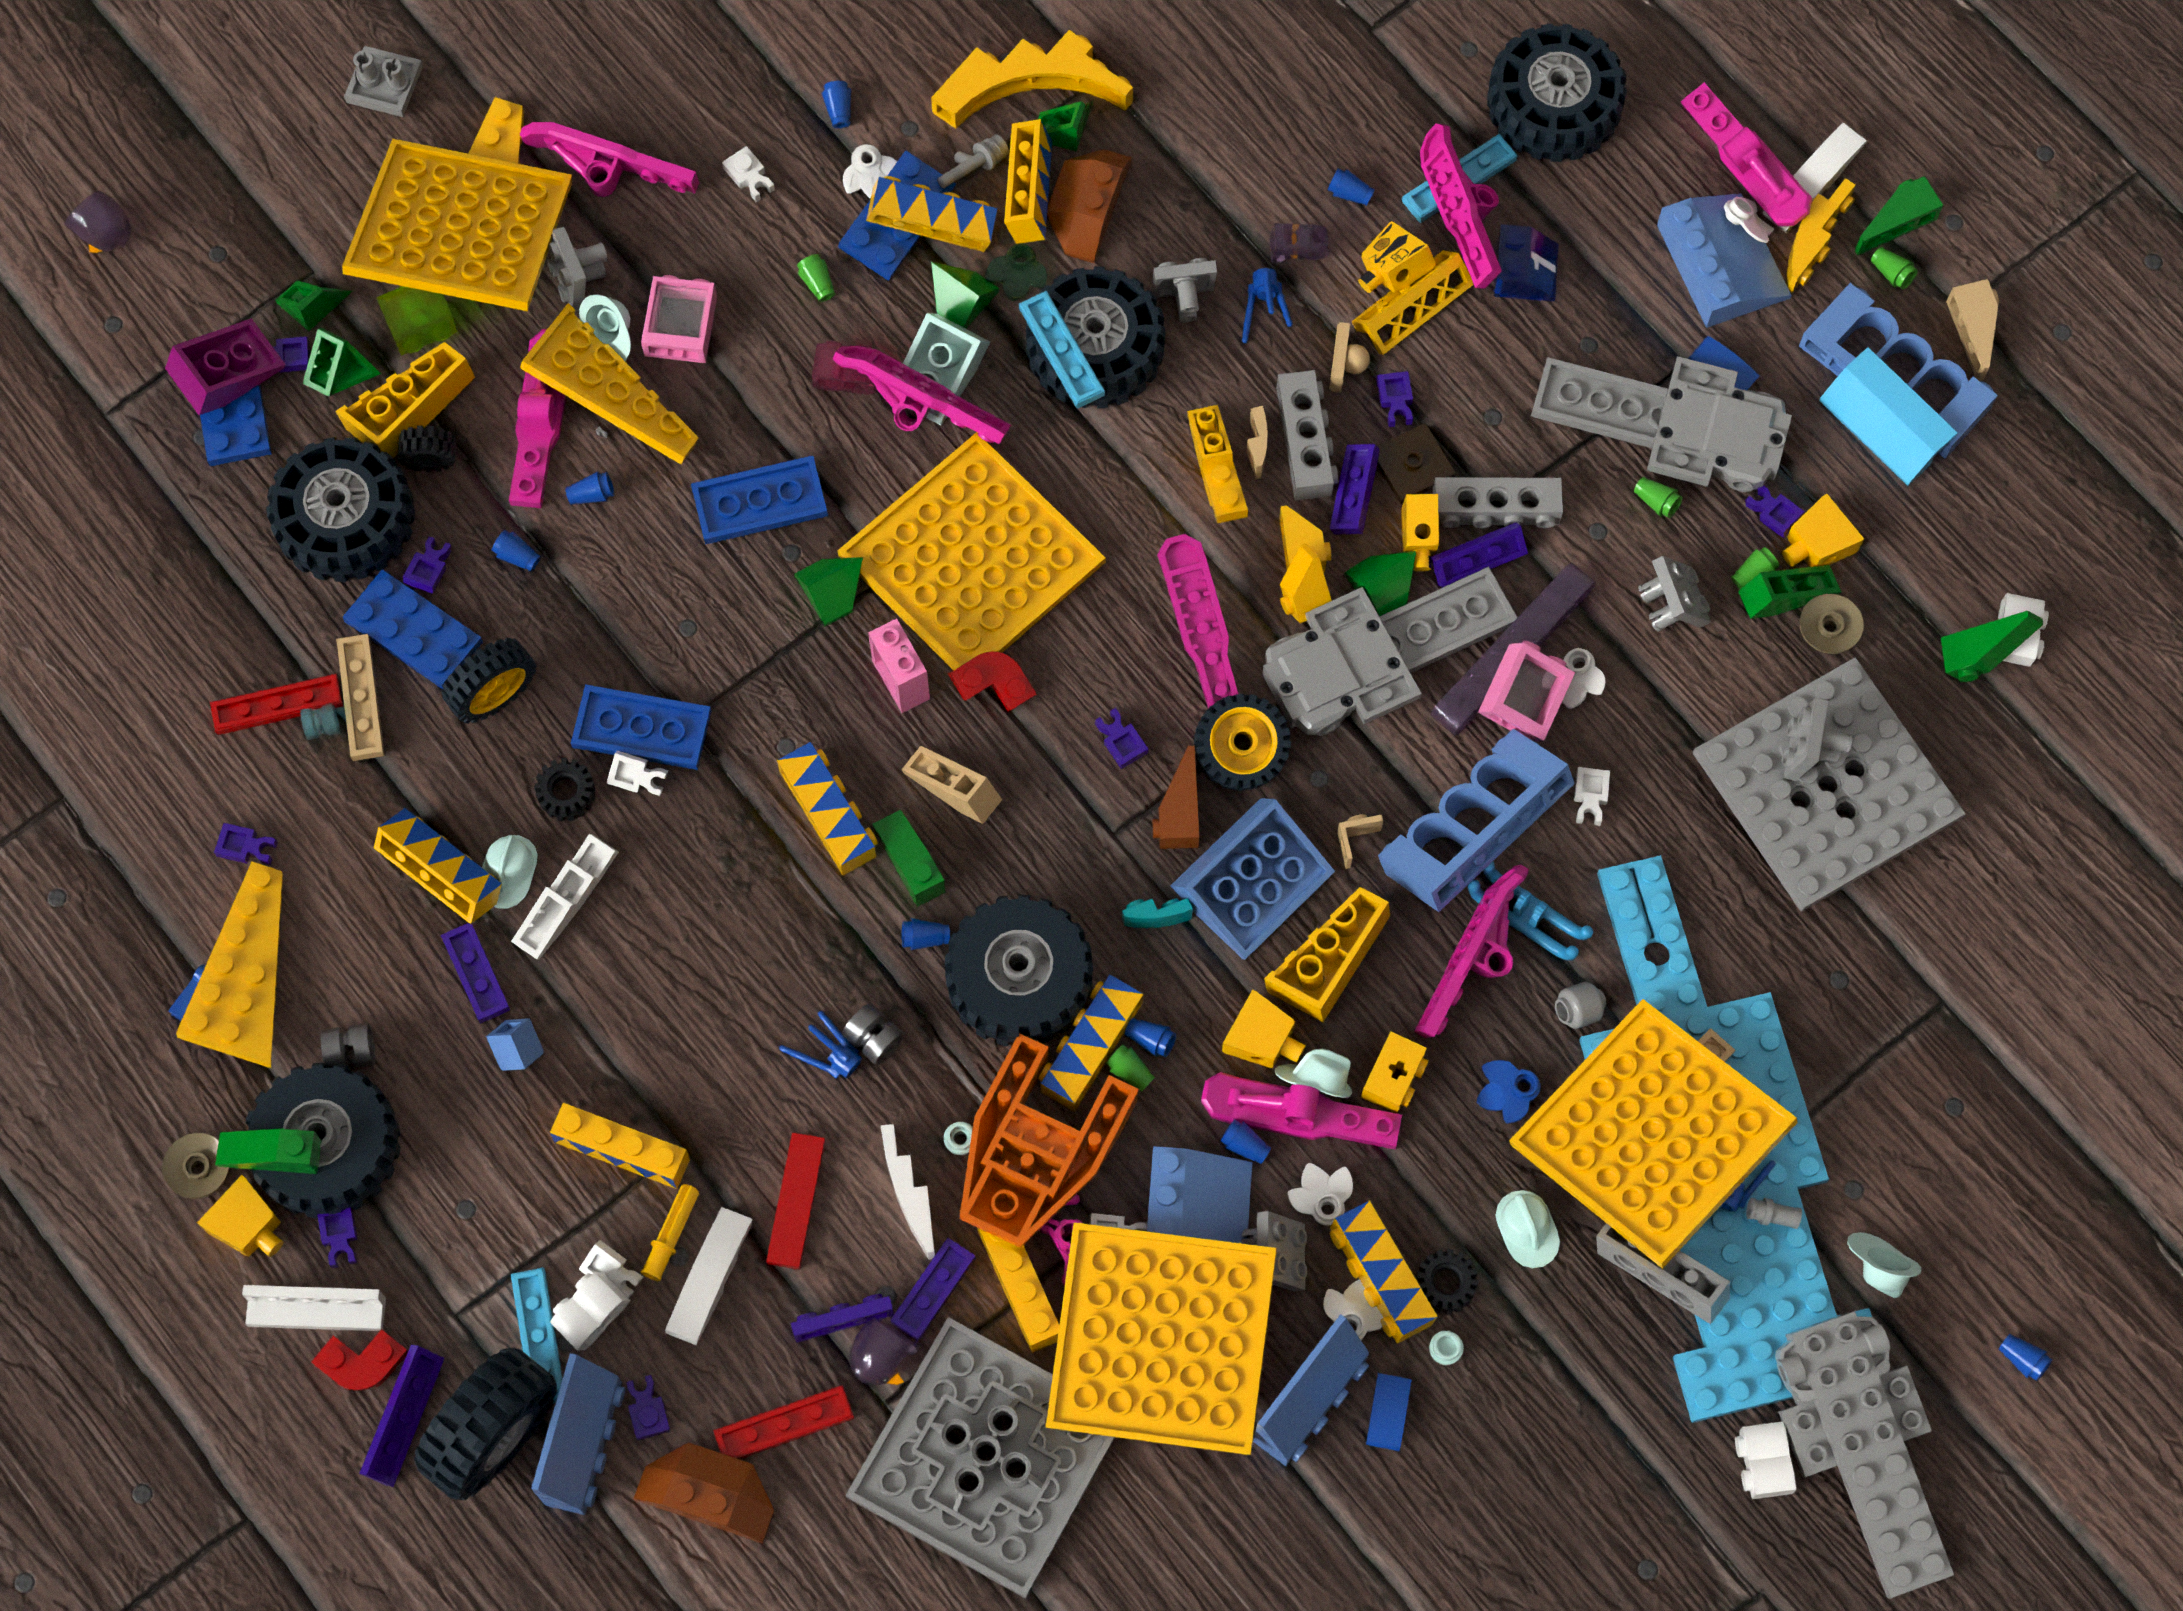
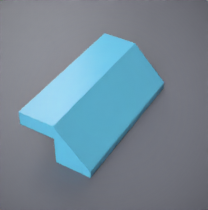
[1819,347,1958,486]

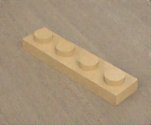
[336,634,385,761]

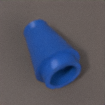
[822,81,852,128]
[1327,168,1375,206]
[565,471,615,505]
[492,530,541,572]
[901,918,950,951]
[1125,1018,1177,1057]
[1220,1119,1271,1164]
[1999,1334,2053,1381]

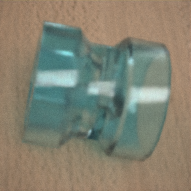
[300,703,340,741]

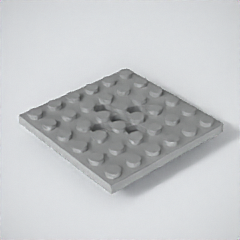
[1693,657,1965,912]
[845,1317,1115,1599]

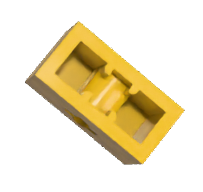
[1361,1031,1429,1114]

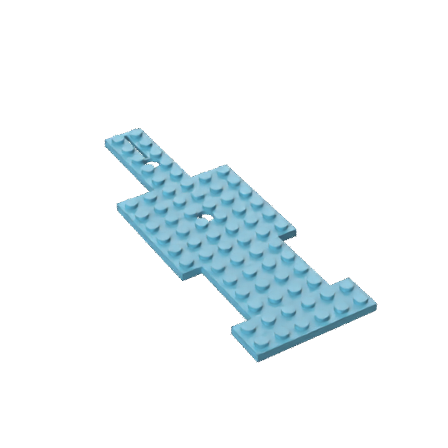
[1579,855,1872,1423]

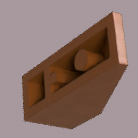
[1152,746,1199,849]

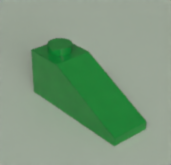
[1855,176,1943,256]
[1738,565,1842,619]
[1941,610,2043,682]
[872,809,946,907]
[215,1129,322,1174]

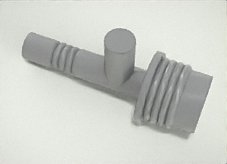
[937,135,1009,188]

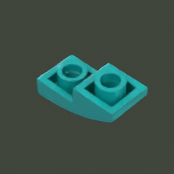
[1122,898,1193,928]

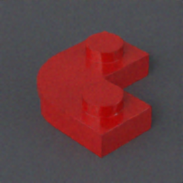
[948,652,1036,712]
[311,1329,408,1391]

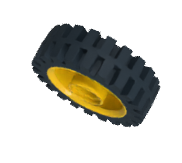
[441,638,537,723]
[1194,694,1291,791]

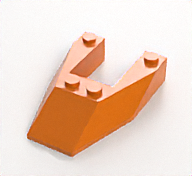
[959,1033,1139,1248]

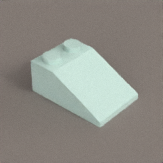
[903,313,990,425]

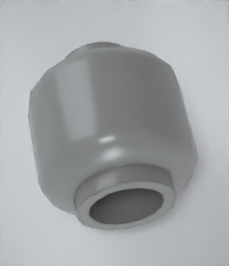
[1555,982,1606,1029]

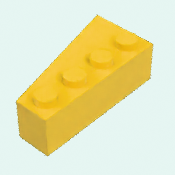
[336,342,475,458]
[1264,887,1390,1022]

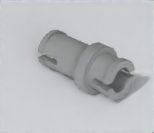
[1746,1198,1802,1229]

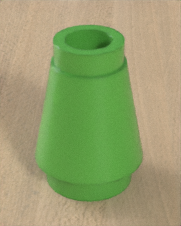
[1871,247,1918,289]
[797,254,835,302]
[1634,477,1683,518]
[1731,547,1780,590]
[1105,1044,1155,1092]

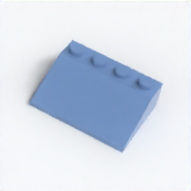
[1657,193,1792,328]
[1170,798,1335,960]
[1147,1146,1252,1244]
[1253,1314,1370,1466]
[531,1353,625,1515]

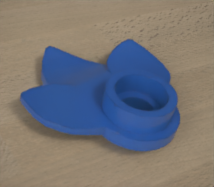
[1476,1060,1541,1124]

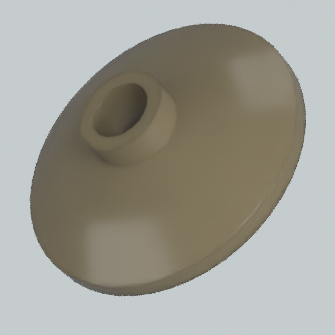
[1799,594,1864,654]
[162,1133,230,1199]

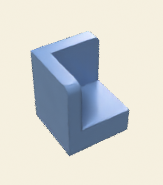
[486,1018,544,1071]

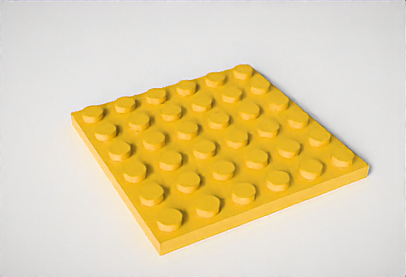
[342,138,572,311]
[837,432,1106,670]
[1509,999,1798,1269]
[1046,1222,1277,1455]

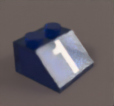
[1493,224,1559,302]

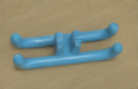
[1467,862,1593,961]

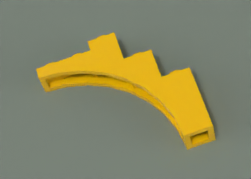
[931,30,1133,129]

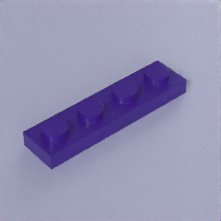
[359,1345,445,1487]

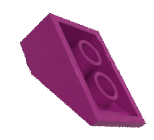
[165,318,286,415]

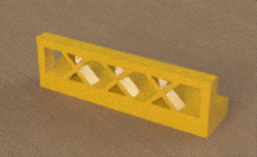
[1351,250,1474,355]

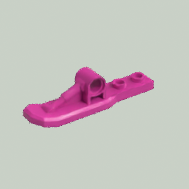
[1680,82,1812,226]
[520,122,700,197]
[1420,123,1502,289]
[509,329,567,508]
[832,346,1011,444]
[1157,534,1239,708]
[1414,864,1528,1038]
[1201,1072,1402,1150]

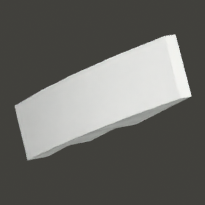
[1762,123,1867,233]
[511,834,619,960]
[880,1124,935,1260]
[665,1207,752,1345]

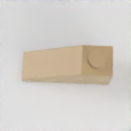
[1946,279,1999,381]
[901,746,1002,824]

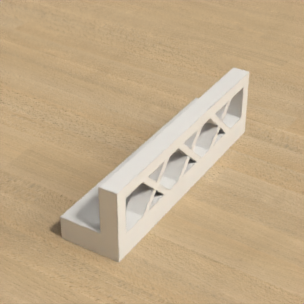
[242,1285,386,1331]

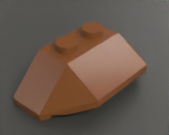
[1047,149,1132,263]
[633,1442,775,1544]

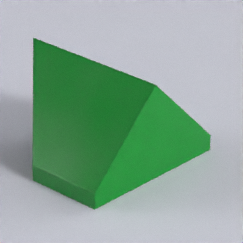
[1038,101,1093,152]
[931,262,1000,329]
[275,280,352,331]
[303,328,381,397]
[1344,551,1416,617]
[794,557,863,627]

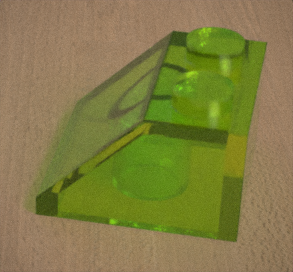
[376,286,458,356]

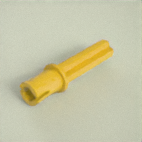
[640,1184,699,1281]

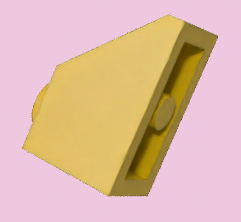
[1279,506,1331,573]
[1280,543,1332,624]

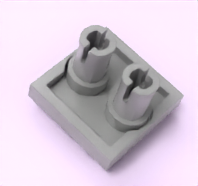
[344,46,423,117]
[547,227,607,312]
[1151,258,1217,323]
[1638,556,1711,632]
[1782,698,1853,781]
[1242,1211,1307,1291]

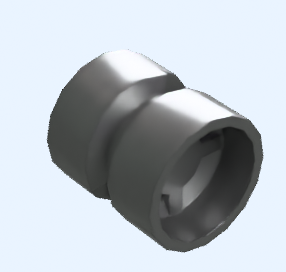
[842,1003,905,1066]
[321,1023,375,1068]

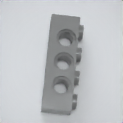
[1276,370,1338,500]
[1433,477,1563,528]
[1596,1223,1730,1324]

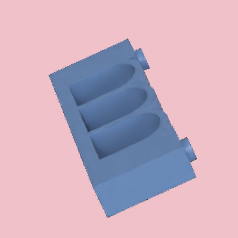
[1799,283,1998,459]
[1378,729,1575,912]

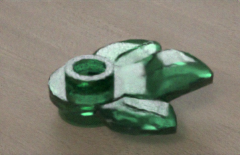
[985,243,1047,301]

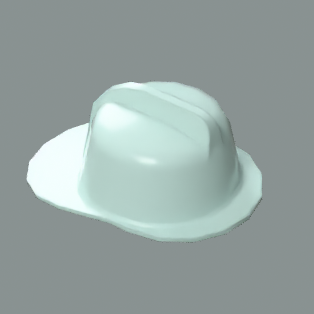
[579,294,631,361]
[482,835,538,909]
[1275,1049,1352,1098]
[1496,1190,1560,1268]
[1847,1232,1921,1298]

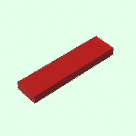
[210,674,344,735]
[766,1133,825,1270]
[713,1385,854,1459]

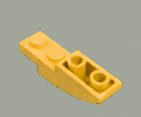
[1787,178,1855,292]
[1187,405,1248,523]

